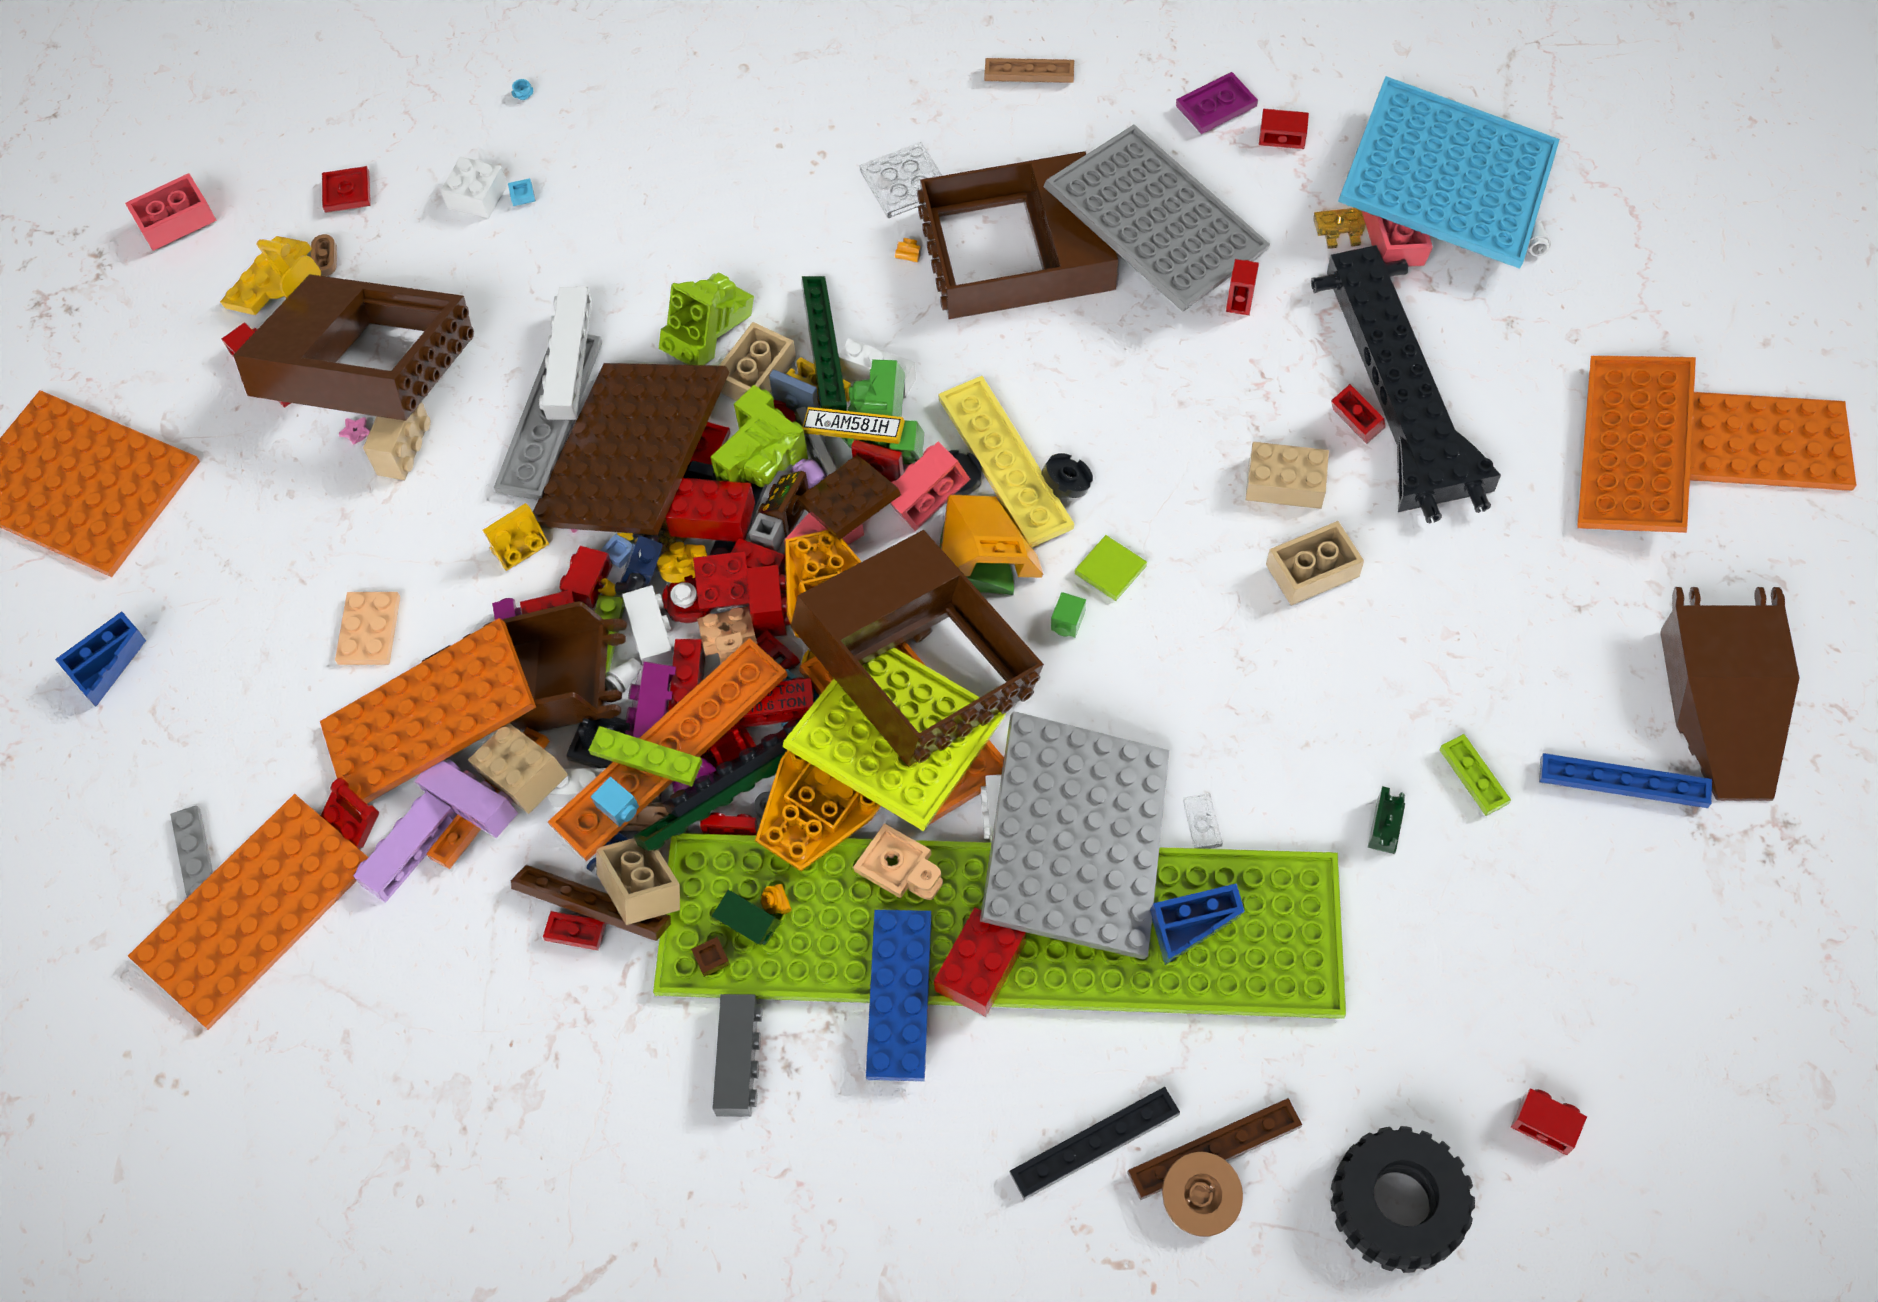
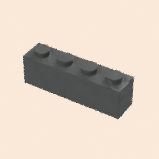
[712,994,763,1117]

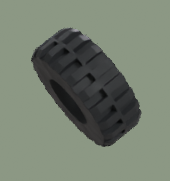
[1330,1126,1475,1273]

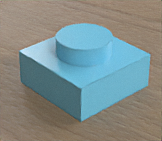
[508,178,536,206]

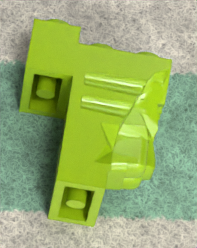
[659,272,754,365]
[711,385,808,487]

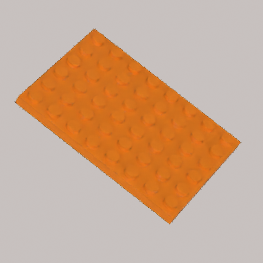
[0,390,200,577]

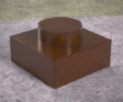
[691,937,730,977]

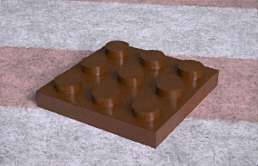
[797,455,901,540]

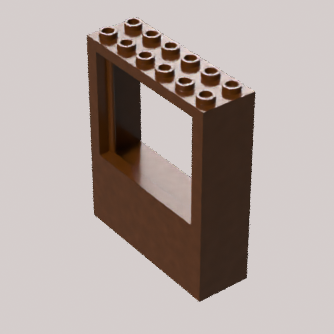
[917,151,1118,319]
[233,274,474,421]
[791,530,1044,767]

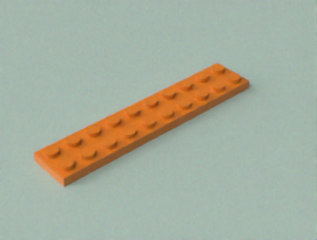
[548,638,788,862]

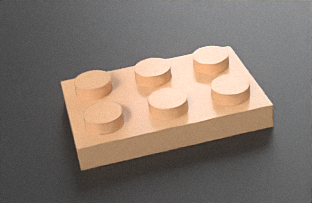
[335,592,400,665]

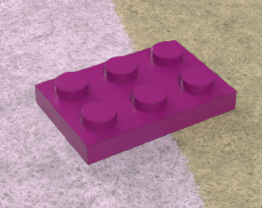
[1176,72,1258,134]

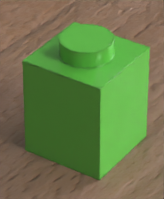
[1051,592,1086,638]

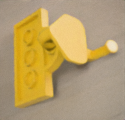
[220,236,321,315]

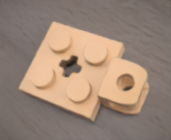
[697,606,757,663]
[853,823,943,900]

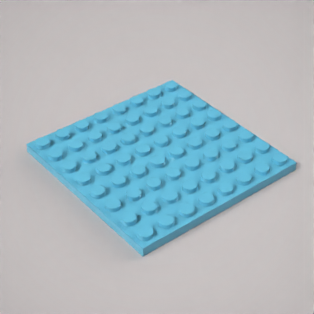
[1338,76,1560,269]

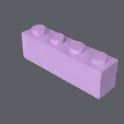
[415,759,518,838]
[353,791,456,903]

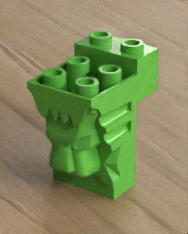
[842,359,925,465]

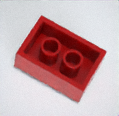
[665,478,755,542]
[934,907,1026,1017]

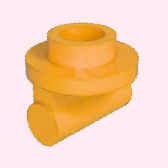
[895,238,921,262]
[761,884,792,915]

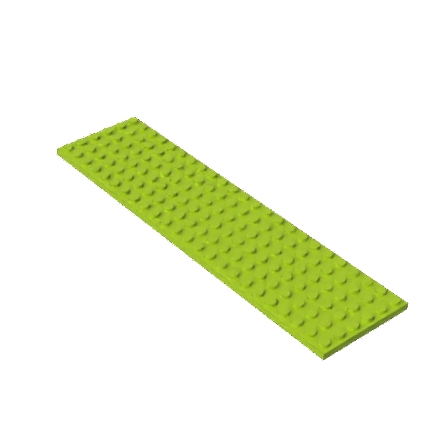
[653,833,1346,1019]

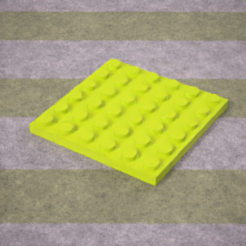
[783,648,1006,831]

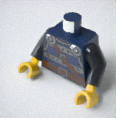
[598,533,663,596]

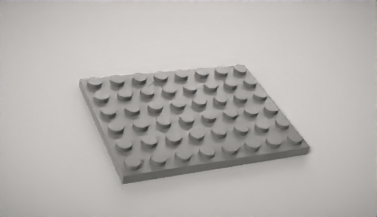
[1043,124,1270,312]
[980,711,1169,960]

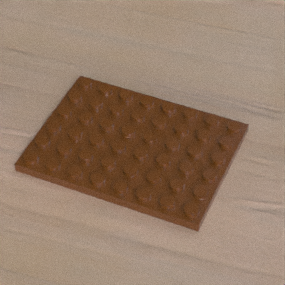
[533,363,729,535]

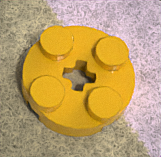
[656,542,707,583]

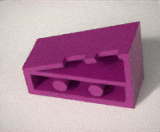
[625,661,676,738]

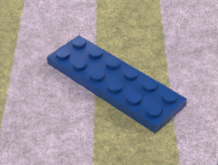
[866,910,931,1082]

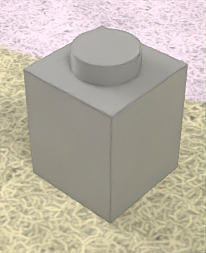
[749,513,785,552]

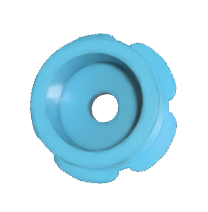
[511,79,533,100]

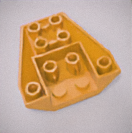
[941,495,1043,578]
[785,530,861,639]
[755,750,881,872]

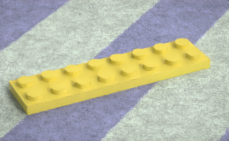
[938,376,1074,548]

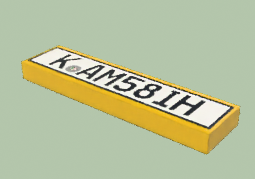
[802,407,905,444]

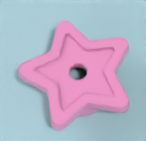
[339,417,370,444]

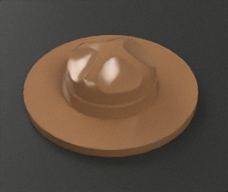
[1162,1152,1243,1237]

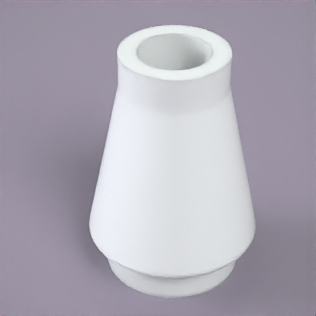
[1527,221,1551,256]
[605,658,642,693]

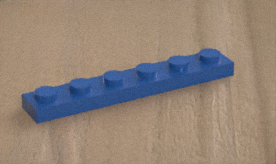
[1539,753,1712,808]

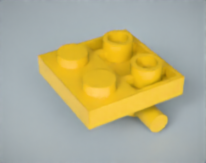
[482,503,549,571]

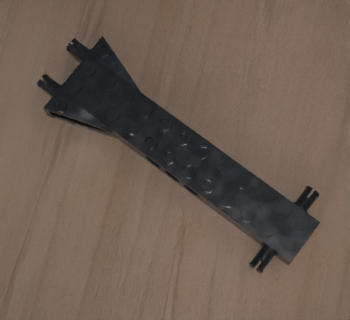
[1311,245,1501,524]

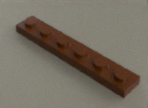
[511,865,671,941]
[1127,1098,1302,1201]

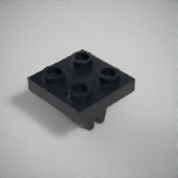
[566,717,630,768]

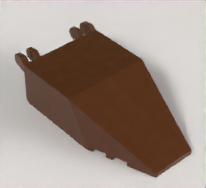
[1660,587,1800,801]
[421,601,627,732]

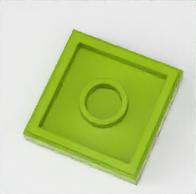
[1075,535,1147,601]

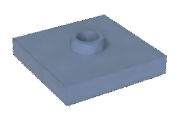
[769,370,819,414]

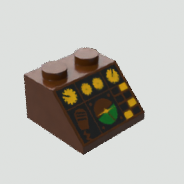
[757,471,809,538]

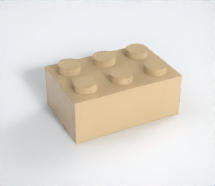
[719,322,796,401]
[363,402,430,480]
[1245,442,1329,509]
[1266,521,1364,606]
[468,723,568,814]
[596,838,680,925]

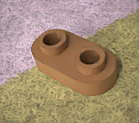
[311,234,337,276]

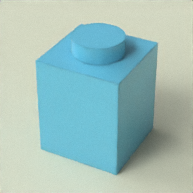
[590,777,639,827]

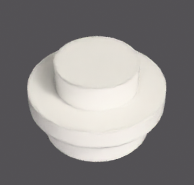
[671,583,697,608]

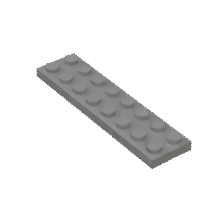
[494,334,602,500]

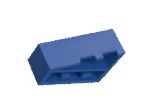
[55,611,146,707]
[1150,883,1244,965]

